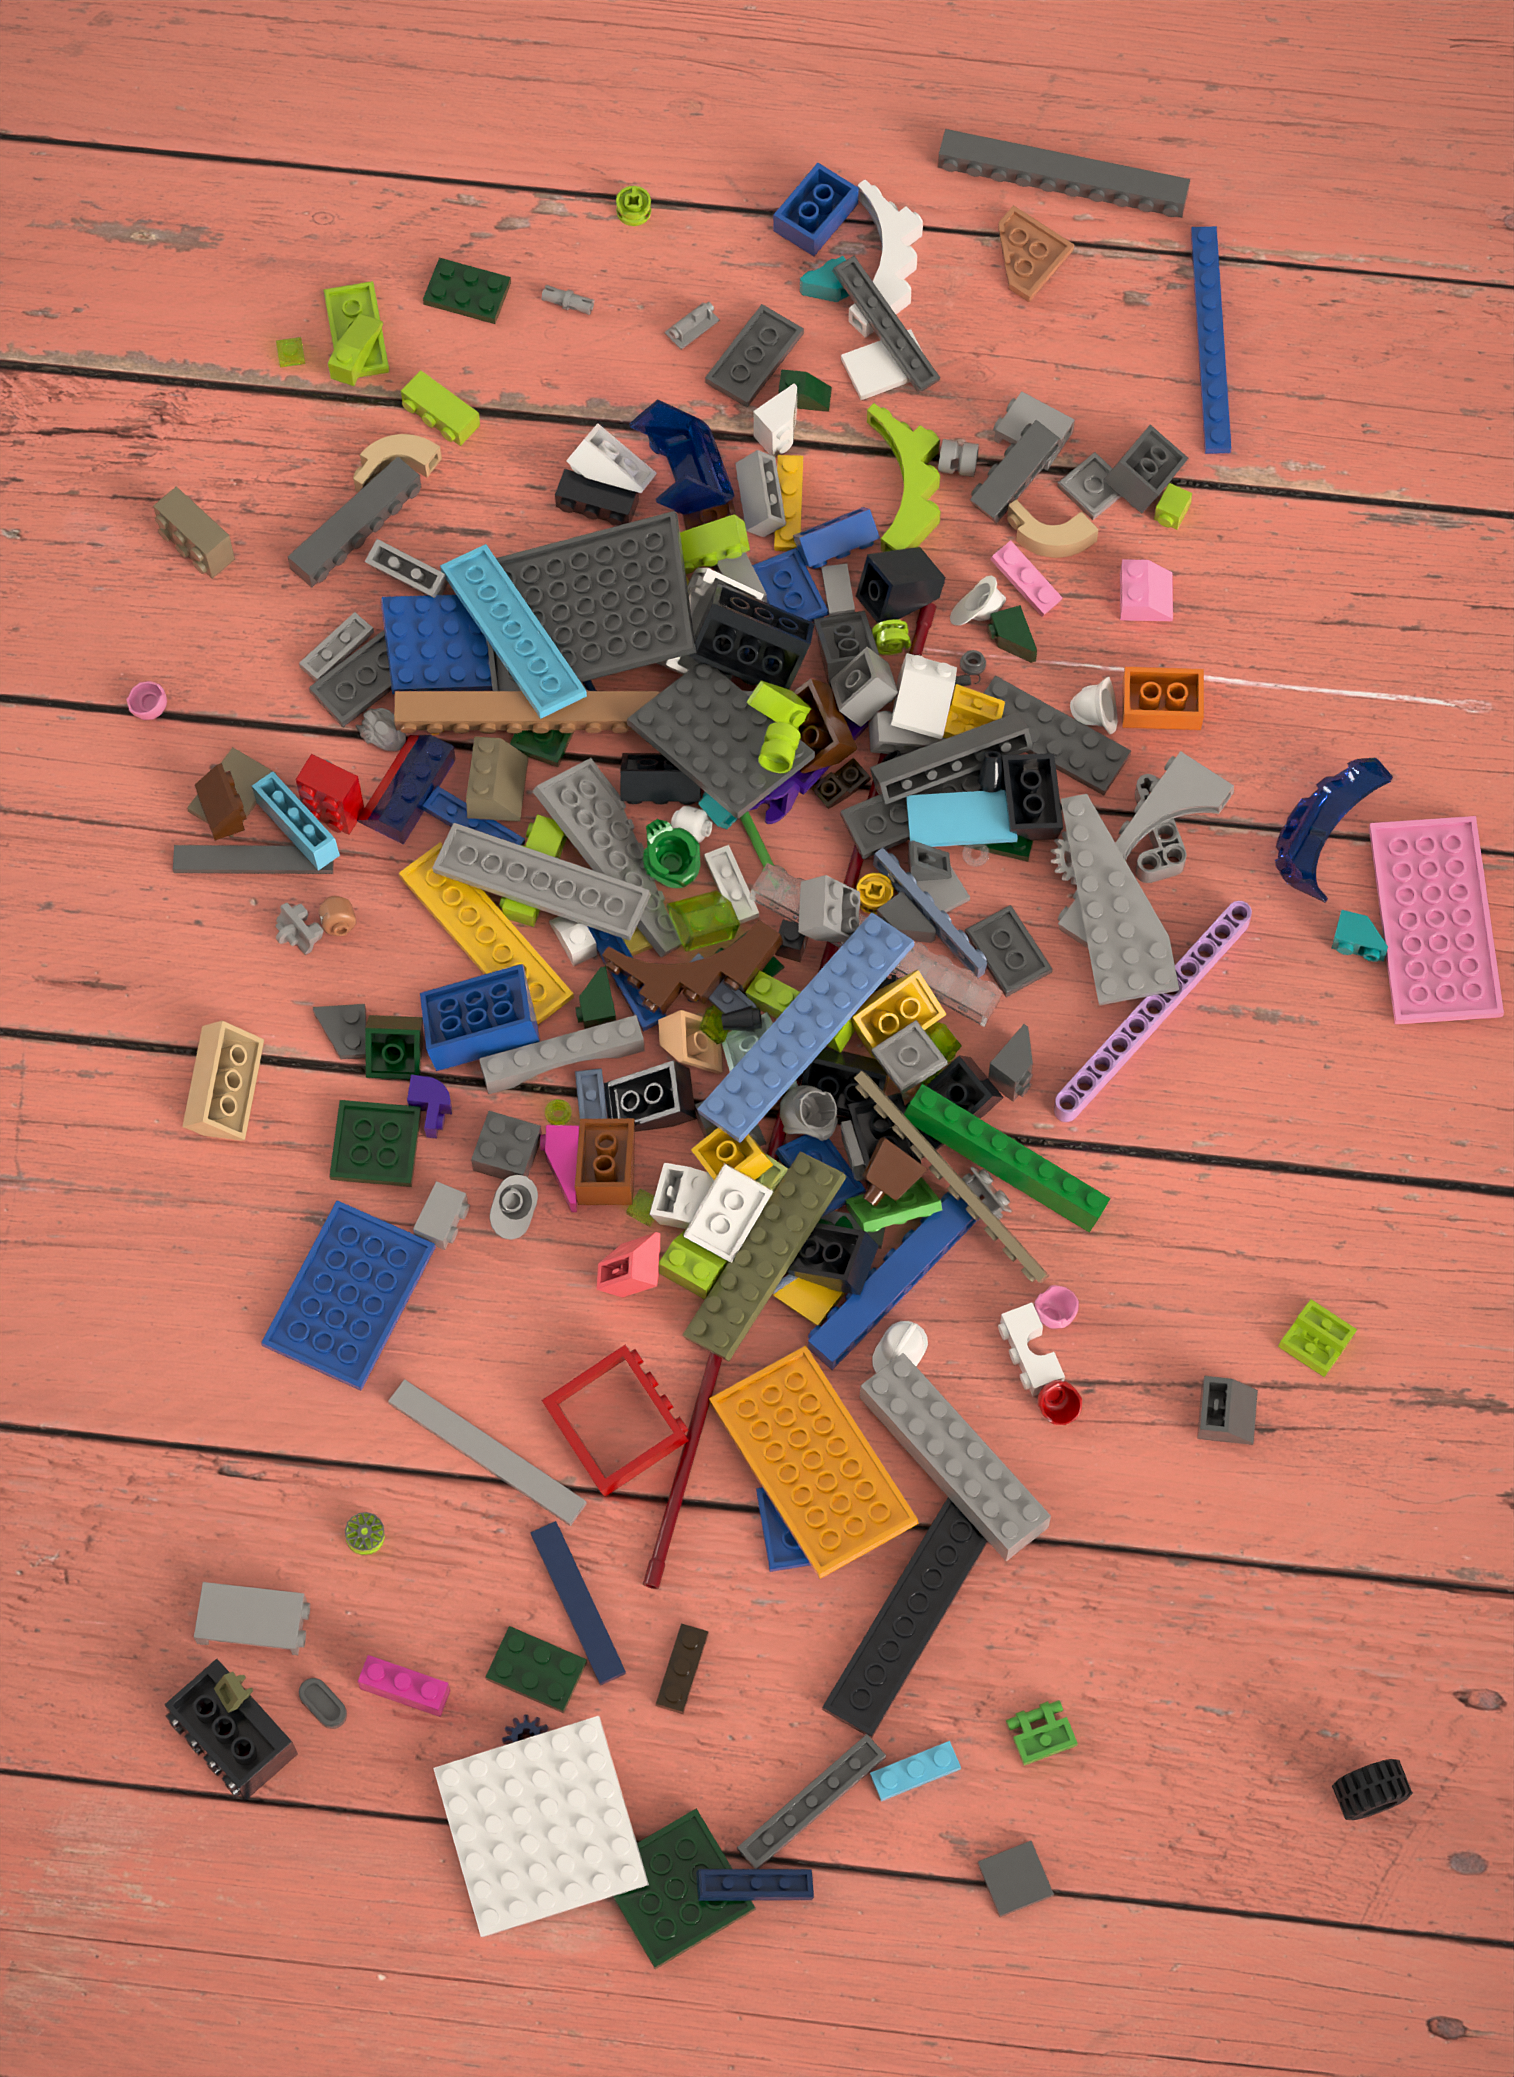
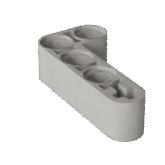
[1135,774,1187,883]

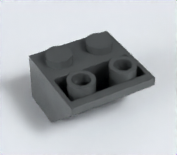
[1197,1376,1258,1445]

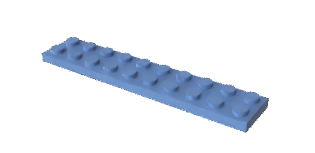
[697,913,915,1143]

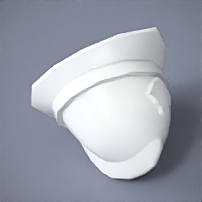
[1070,677,1118,735]

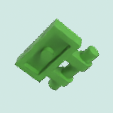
[1006,1700,1078,1766]

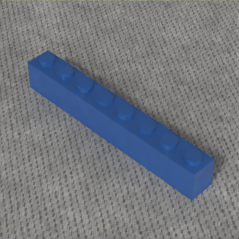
[808,1191,980,1370]

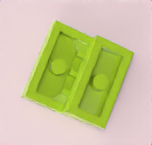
[1278,1299,1357,1377]

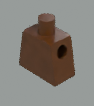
[862,1137,928,1207]

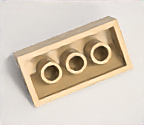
[182,1021,264,1141]

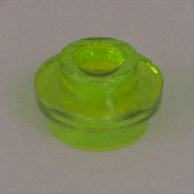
[545,1099,572,1125]

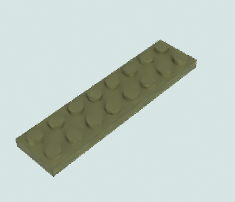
[683,1151,846,1362]

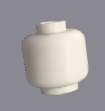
[671,806,712,843]

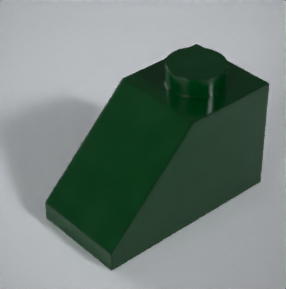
[778,369,832,412]
[987,605,1037,663]
[575,966,616,1029]

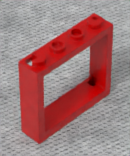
[541,1344,689,1497]

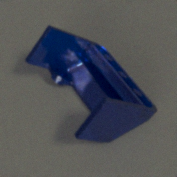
[629,399,734,515]

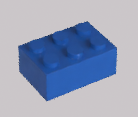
[773,163,859,256]

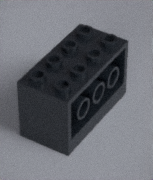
[689,582,815,690]
[164,1659,298,1800]

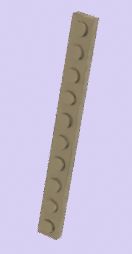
[854,1071,1050,1283]

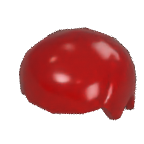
[1038,1380,1082,1425]

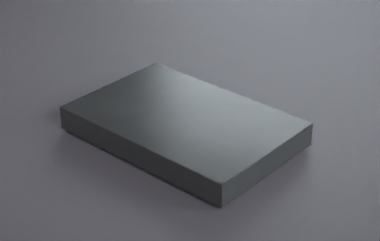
[965,905,1053,997]

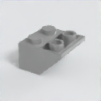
[798,875,860,943]

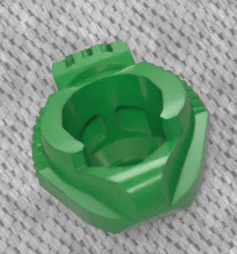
[643,819,700,888]

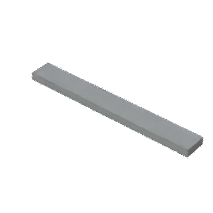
[388,1379,587,1526]

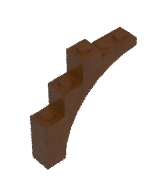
[602,920,783,1015]

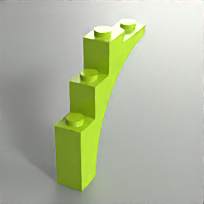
[867,403,941,552]

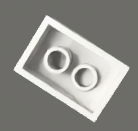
[567,424,657,493]
[891,653,957,739]

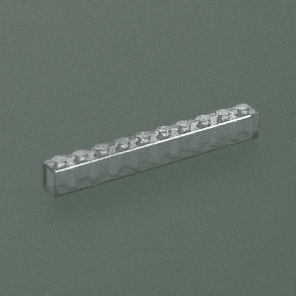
[750,863,1003,1027]

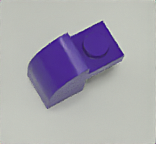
[407,1075,452,1139]

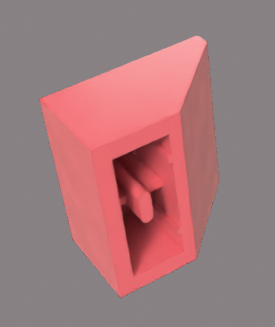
[596,1232,660,1298]

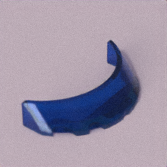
[1275,758,1393,903]

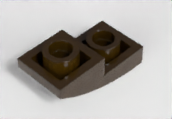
[811,758,871,809]

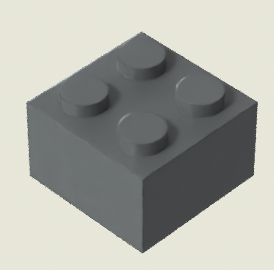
[471,1111,542,1180]

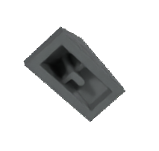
[908,840,952,881]

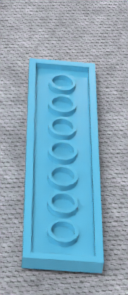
[440,544,587,719]

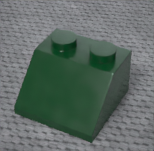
[365,1015,423,1079]

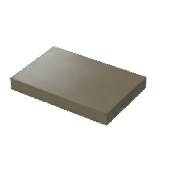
[187,747,276,838]

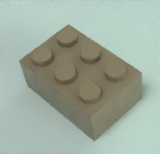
[153,486,235,579]

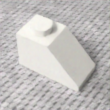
[549,916,597,967]

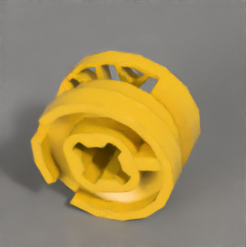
[857,873,894,915]

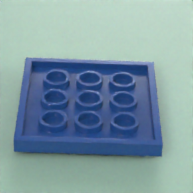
[381,595,493,694]

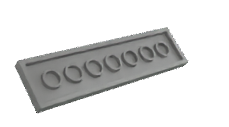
[432,823,651,941]

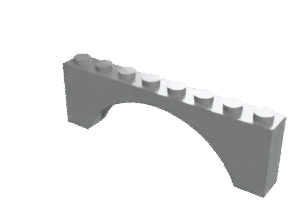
[1057,751,1234,948]

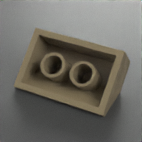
[466,737,528,821]

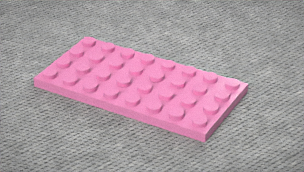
[1369,816,1504,1024]

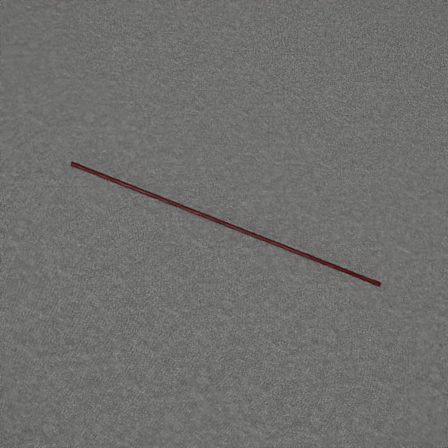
[643,603,937,1589]

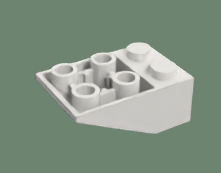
[650,1163,714,1229]

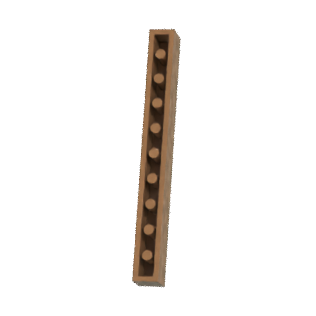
[394,691,659,734]

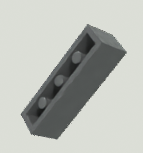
[970,420,1063,524]

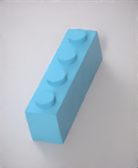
[252,771,340,871]

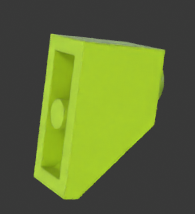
[747,681,811,729]

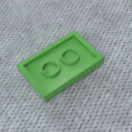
[845,1178,942,1232]

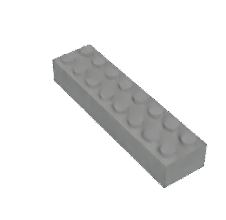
[859,1353,1051,1561]

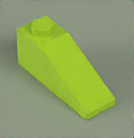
[328,314,383,386]

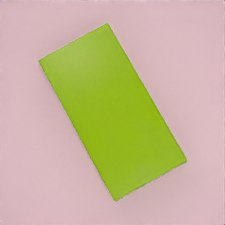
[323,281,390,378]

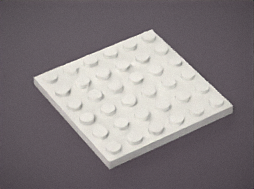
[433,1716,649,1937]

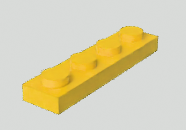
[774,455,803,551]

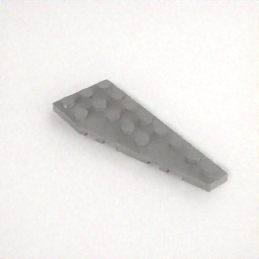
[532,758,684,958]
[1061,794,1179,1006]

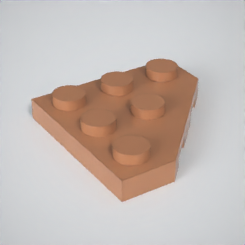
[998,205,1074,302]

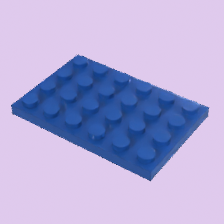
[261,1200,436,1391]

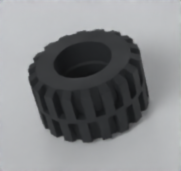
[1332,1759,1413,1820]

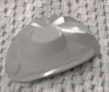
[356,708,406,752]

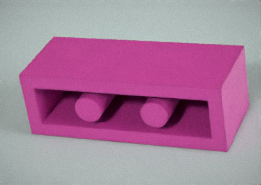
[358,1655,451,1717]

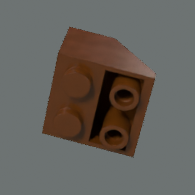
[195,763,247,841]

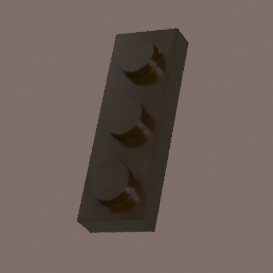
[656,1623,709,1714]

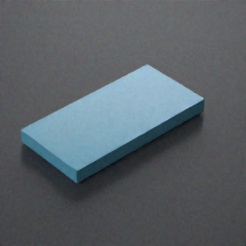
[906,790,1017,847]

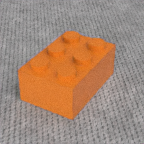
[1122,667,1204,730]

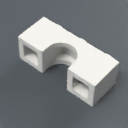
[998,1303,1065,1396]

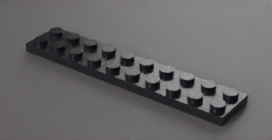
[822,1497,988,1739]

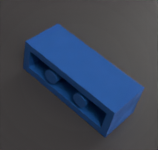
[793,507,880,569]

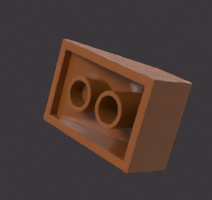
[575,1118,635,1205]

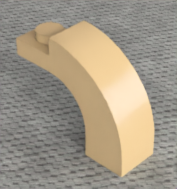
[353,434,442,492]
[1007,499,1098,558]

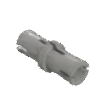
[541,285,595,315]

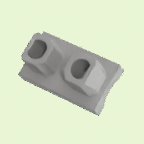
[275,903,324,955]

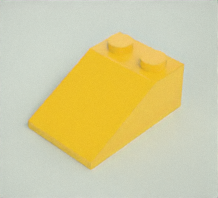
[850,970,946,1059]

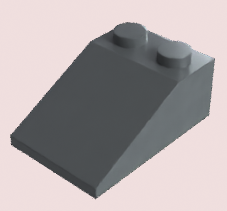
[1103,424,1189,513]
[814,611,879,689]

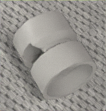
[938,439,979,477]

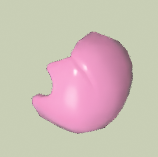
[126,681,167,720]
[1034,1285,1079,1329]

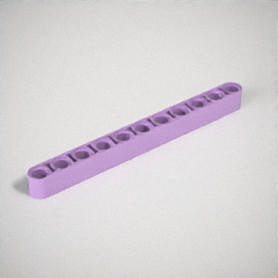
[1054,901,1252,1122]

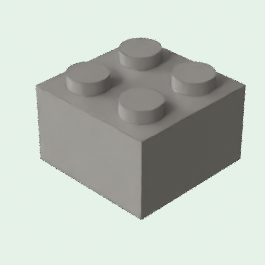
[830,647,898,727]

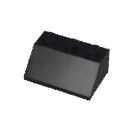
[620,753,701,805]
[1001,753,1063,840]
[801,1047,889,1118]

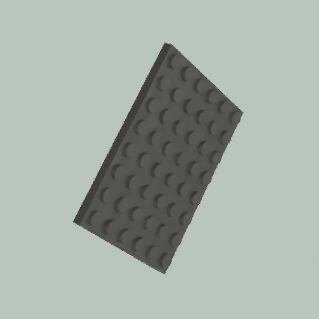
[487,511,696,691]

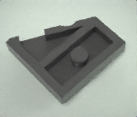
[313,1004,366,1060]

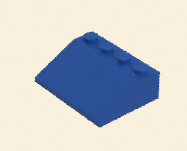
[420,964,540,1071]

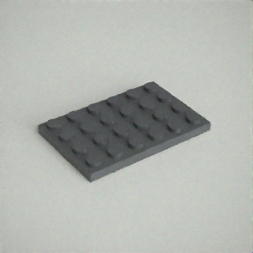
[627,663,815,819]

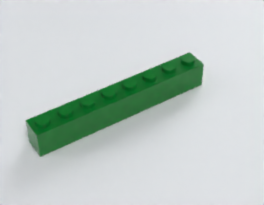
[904,1084,1111,1233]

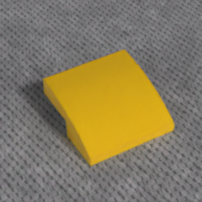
[943,684,1005,739]
[773,1274,845,1326]

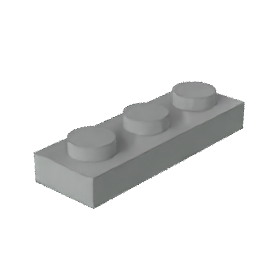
[299,612,374,682]

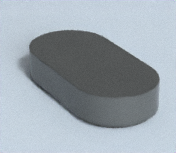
[299,1678,347,1729]

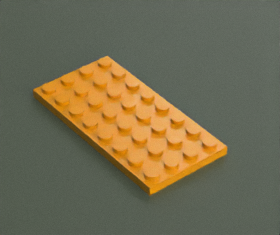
[709,1345,918,1579]

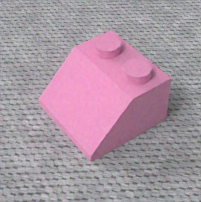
[1120,559,1173,621]

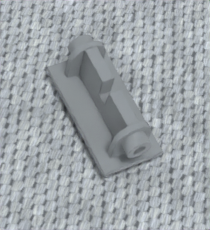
[665,302,720,350]
[962,1167,1012,1220]

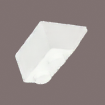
[753,384,797,457]

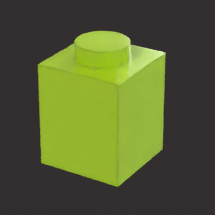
[1154,483,1193,530]

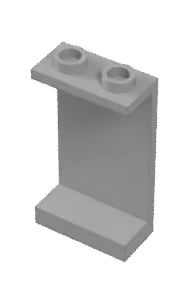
[194,1582,311,1656]

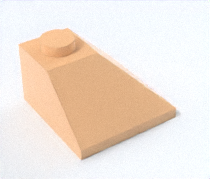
[658,1010,723,1074]

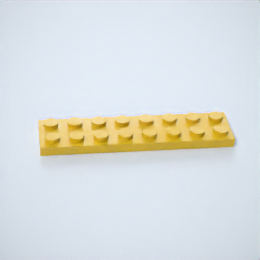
[399,842,574,1025]

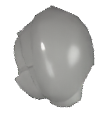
[780,1086,838,1141]

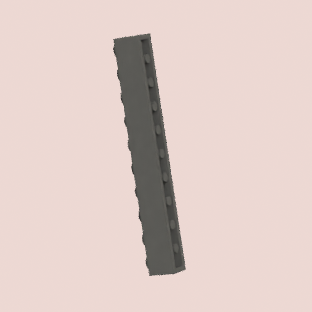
[938,129,1190,218]

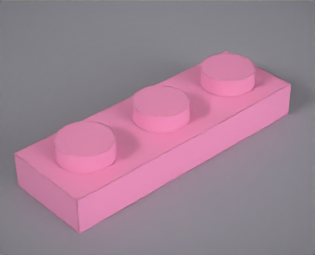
[990,540,1063,617]

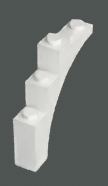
[849,179,923,338]

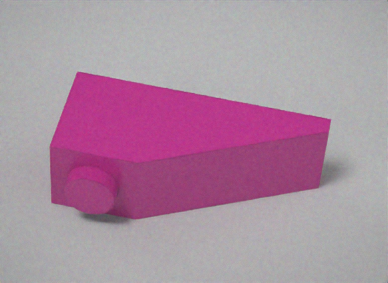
[540,1125,579,1212]

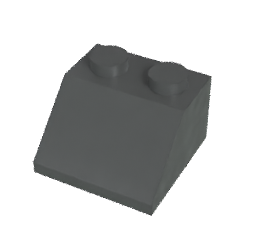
[988,1024,1033,1102]

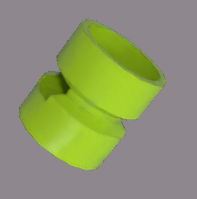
[758,722,801,773]

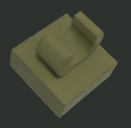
[214,1672,253,1713]

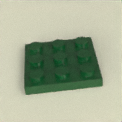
[329,1100,422,1187]

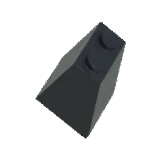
[856,547,946,627]

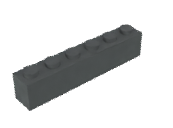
[288,457,422,587]
[870,712,1033,804]

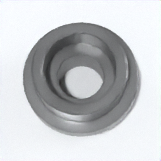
[960,650,986,675]

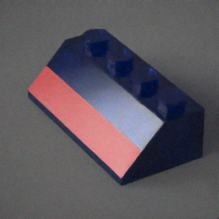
[357,735,456,845]

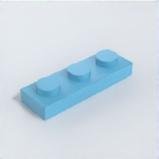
[870,1741,961,1801]

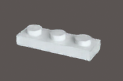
[704,845,759,926]

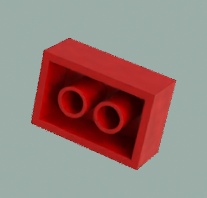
[295,754,365,835]

